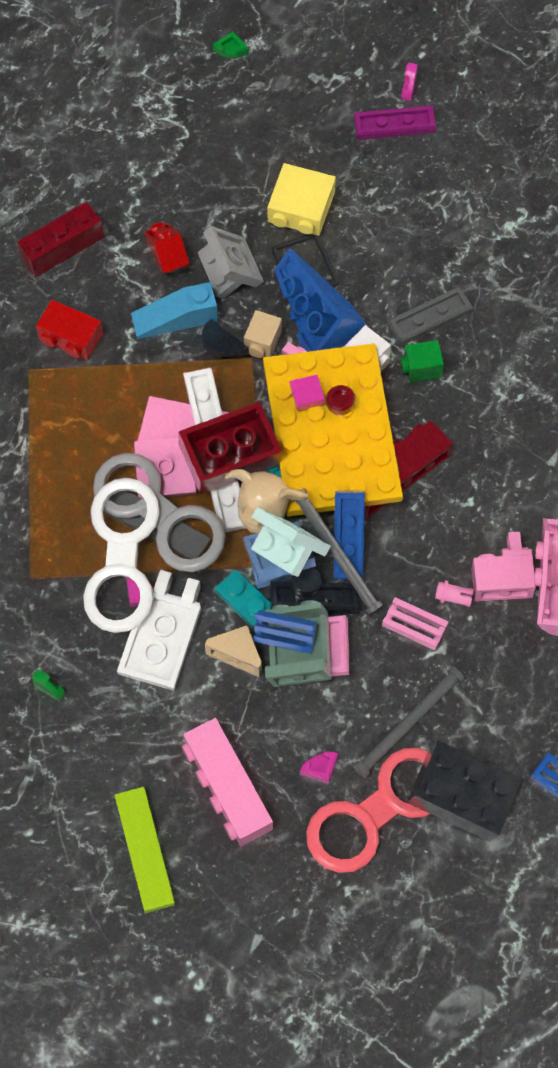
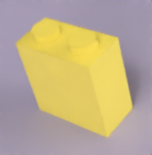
[267,163,336,236]

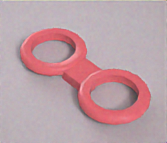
[306,748,430,873]

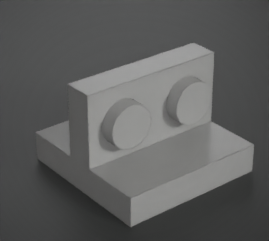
[197,226,264,299]

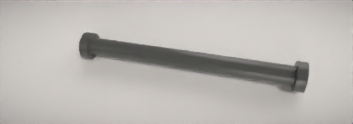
[292,488,383,614]
[353,666,464,778]

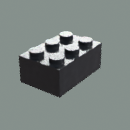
[406,740,521,842]

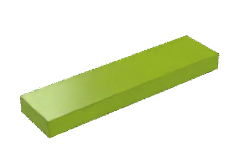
[115,787,175,914]

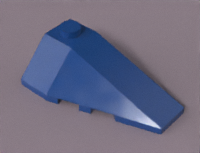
[275,249,366,352]

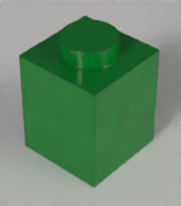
[400,340,444,383]

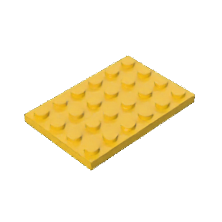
[263,343,403,517]

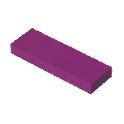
[354,105,436,140]

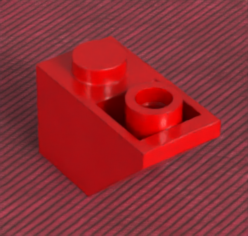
[143,222,189,273]

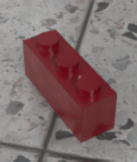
[17,201,104,278]

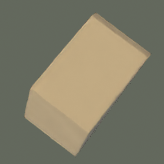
[205,625,262,677]

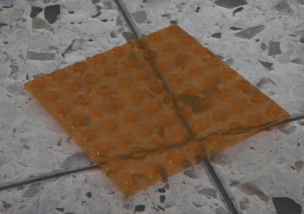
[28,358,256,579]

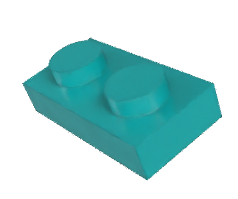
[215,570,270,632]

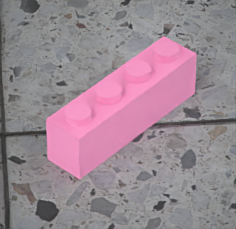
[181,718,273,847]

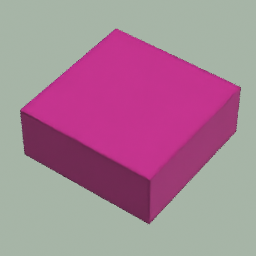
[289,375,325,411]

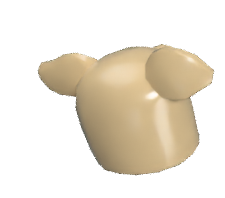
[225,469,309,533]

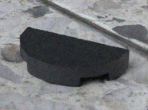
[202,319,249,359]

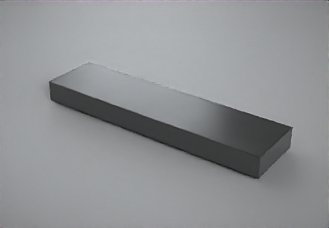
[103,490,211,559]

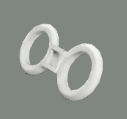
[83,478,160,633]

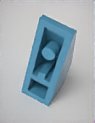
[131,282,218,339]

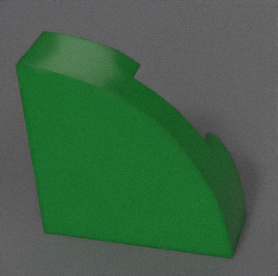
[212,31,249,58]
[32,669,66,702]

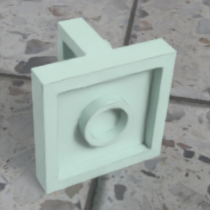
[251,507,331,577]

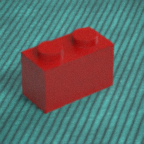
[36,300,103,361]

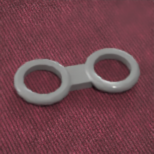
[93,453,226,572]

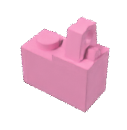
[471,532,536,601]

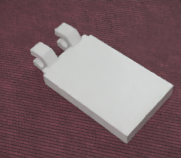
[117,570,202,691]

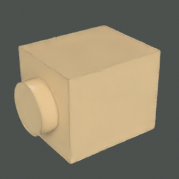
[244,310,282,358]

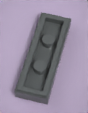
[387,286,473,347]

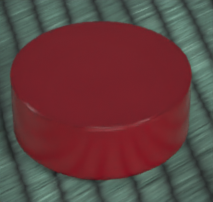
[326,385,355,415]

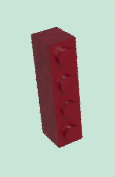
[364,420,453,521]

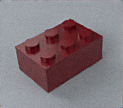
[178,401,282,495]

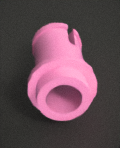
[435,580,474,607]

